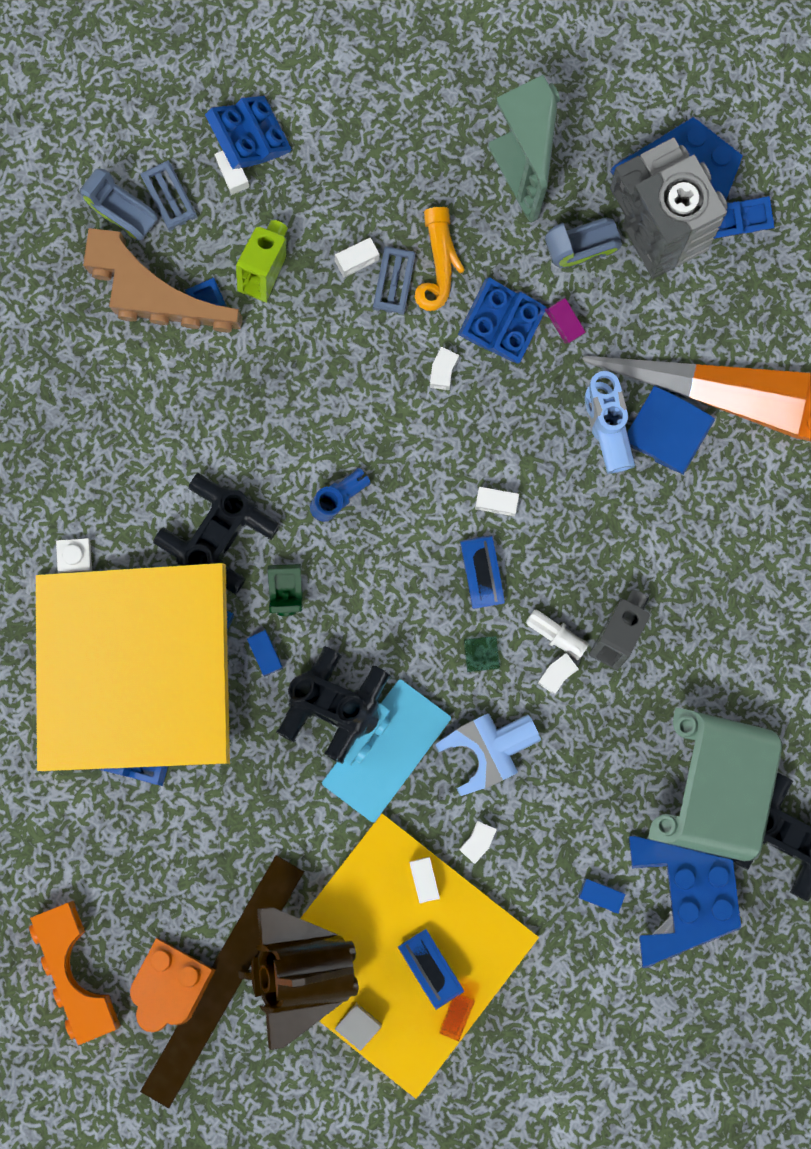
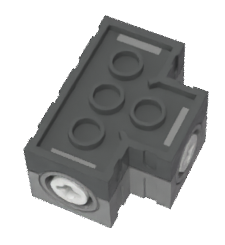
[610,138,727,280]

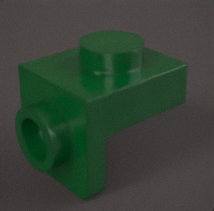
[267,564,303,616]

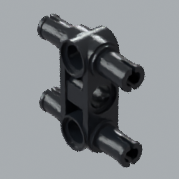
[153,473,281,595]
[276,646,391,764]
[731,773,811,902]

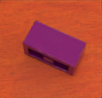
[544,298,586,344]

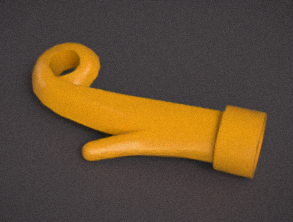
[415,207,465,311]

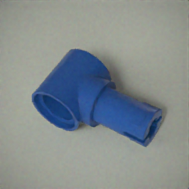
[310,468,371,522]

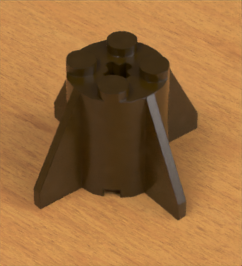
[238,907,359,1050]

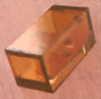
[439,994,475,1041]

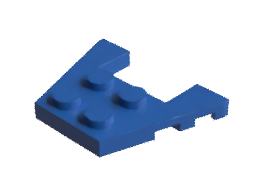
[610,117,743,200]
[629,836,741,968]

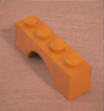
[29,901,121,1045]

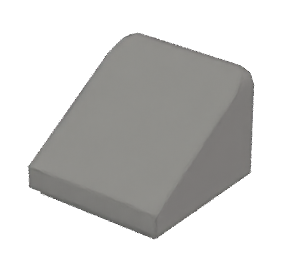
[335,1002,382,1051]

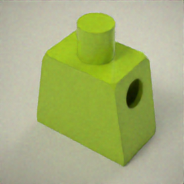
[236,220,288,303]

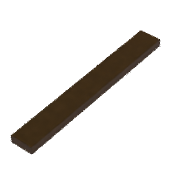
[140,855,305,1109]

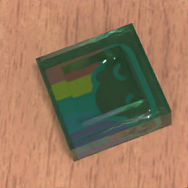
[464,636,500,673]

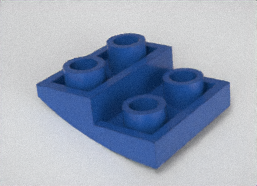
[205,96,292,169]
[458,277,547,364]
[627,386,715,475]

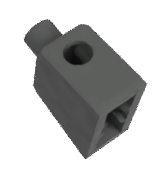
[589,590,650,671]

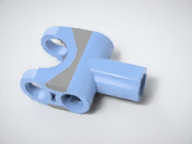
[584,371,635,474]
[435,713,541,796]

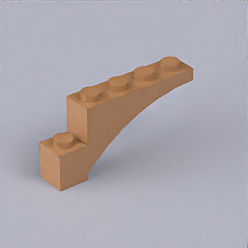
[83,228,243,333]

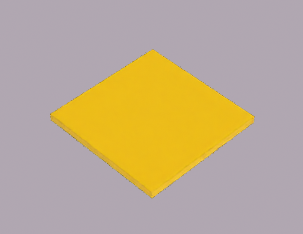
[36,563,230,771]
[300,813,539,1099]

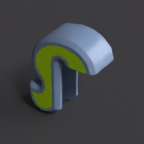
[80,168,158,241]
[545,218,622,268]

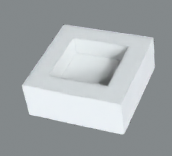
[56,538,92,574]

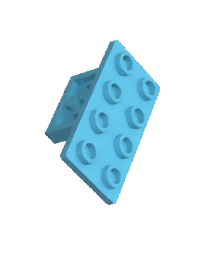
[322,680,451,822]

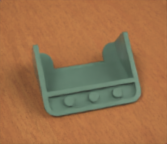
[488,75,560,223]
[648,708,782,861]

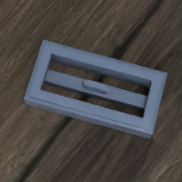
[140,160,198,231]
[373,246,416,315]

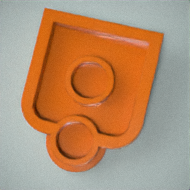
[130,938,216,1032]

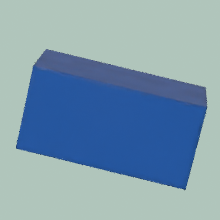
[247,630,283,677]
[578,878,626,914]

